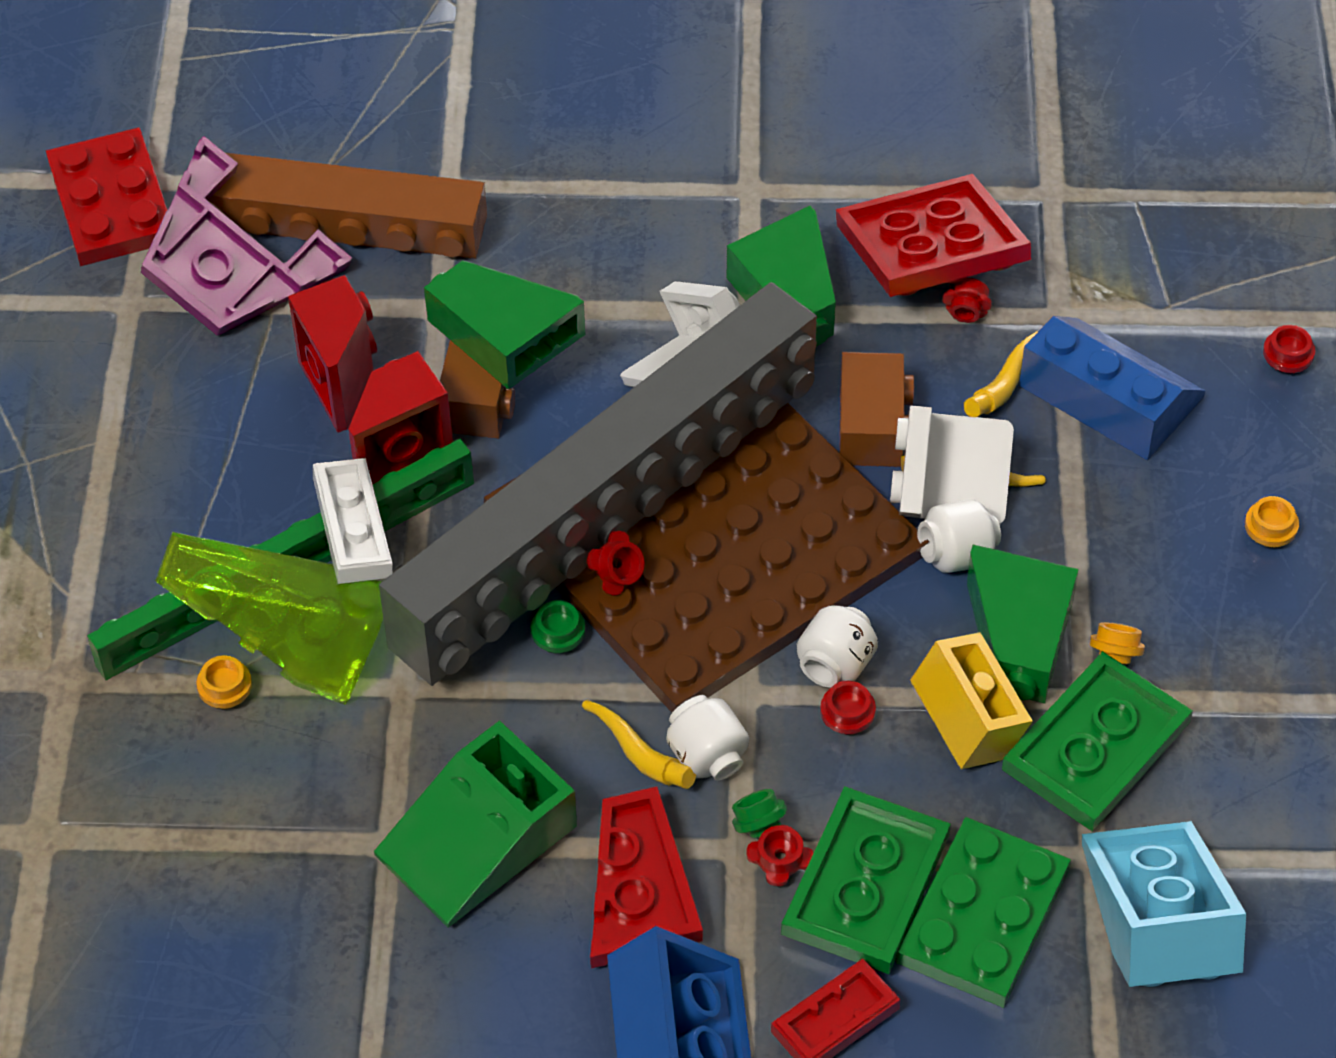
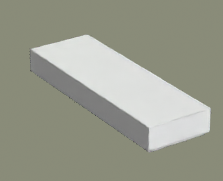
[313,458,392,584]

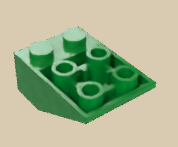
[374,720,577,928]

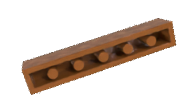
[208,152,487,259]

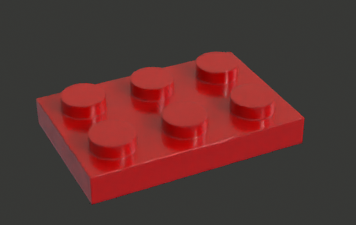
[45,127,168,266]

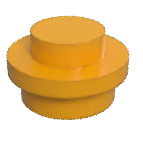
[1245,496,1299,547]
[1090,622,1145,664]
[196,655,252,709]

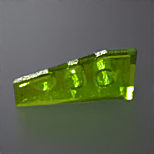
[155,532,383,705]

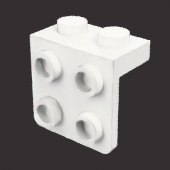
[620,281,740,387]
[890,405,1014,524]

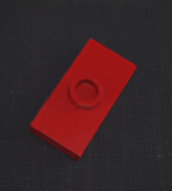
[771,958,900,1058]

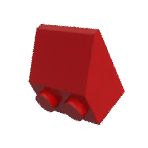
[288,275,377,433]
[348,351,453,485]

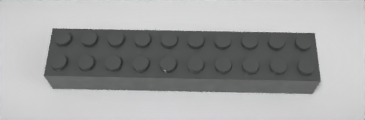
[379,282,817,686]

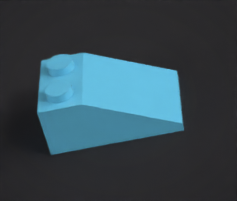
[1082,821,1246,987]

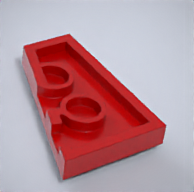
[590,786,703,969]

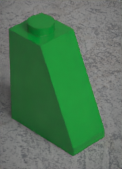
[726,205,836,347]
[424,260,586,390]
[967,544,1079,703]

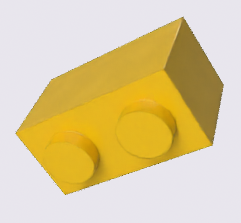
[910,632,1033,769]

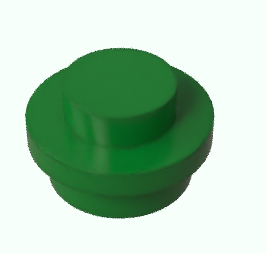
[531,601,585,653]
[732,789,788,838]

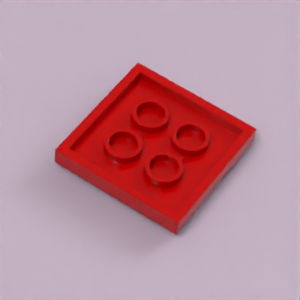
[836,174,1031,297]

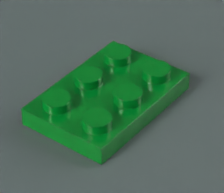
[1002,651,1193,832]
[781,786,951,974]
[896,817,1071,1008]

